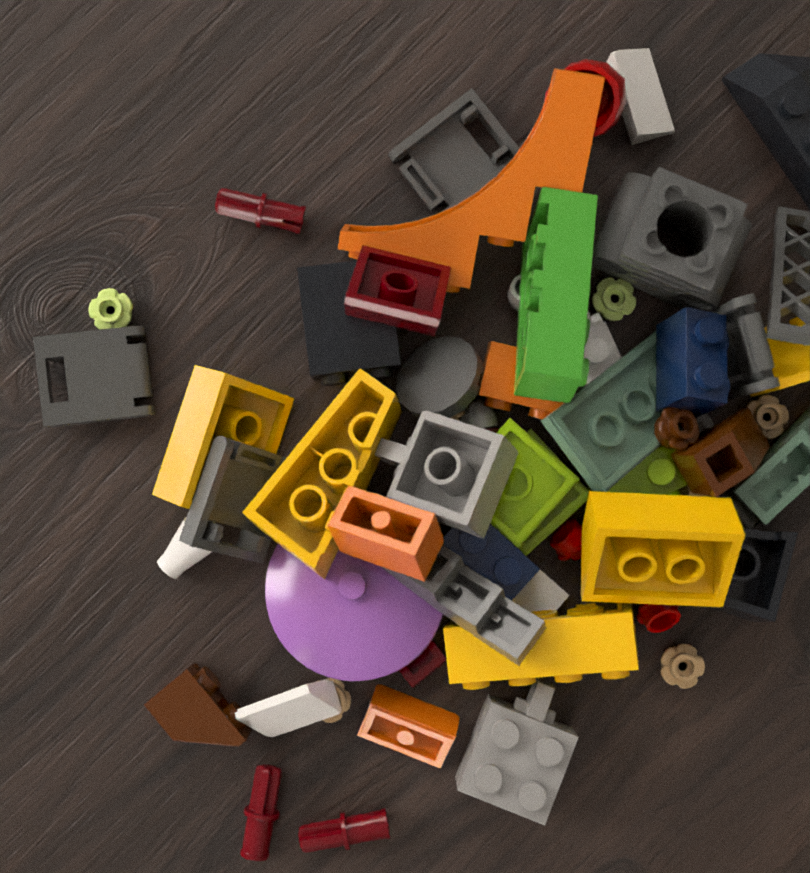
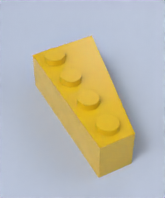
[242,368,402,580]
[443,603,639,690]

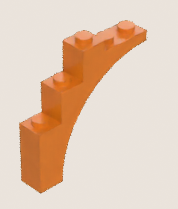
[338,68,605,293]

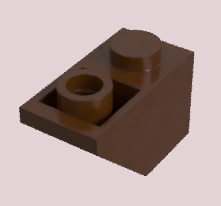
[670,407,770,497]
[144,662,252,747]

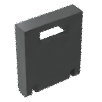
[388,88,520,212]
[714,293,780,400]
[33,326,155,428]
[179,436,286,564]

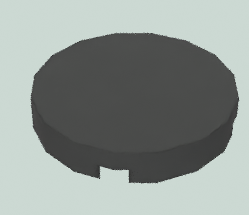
[396,336,484,419]

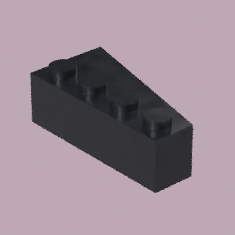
[709,529,798,622]

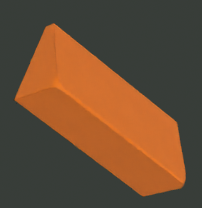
[357,684,460,769]

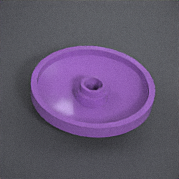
[265,544,444,681]

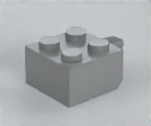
[374,411,519,539]
[455,678,579,825]

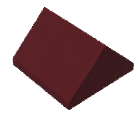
[344,245,451,336]

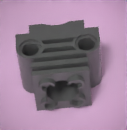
[592,167,752,313]

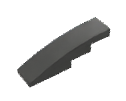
[382,545,546,666]

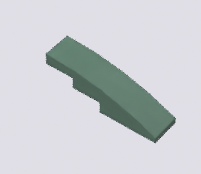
[732,407,810,525]

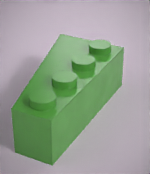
[514,187,598,403]

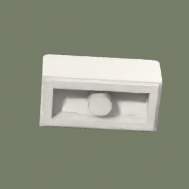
[607,48,675,145]
[235,679,341,737]

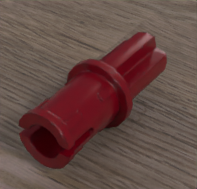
[215,188,306,235]
[240,764,282,861]
[298,808,391,853]

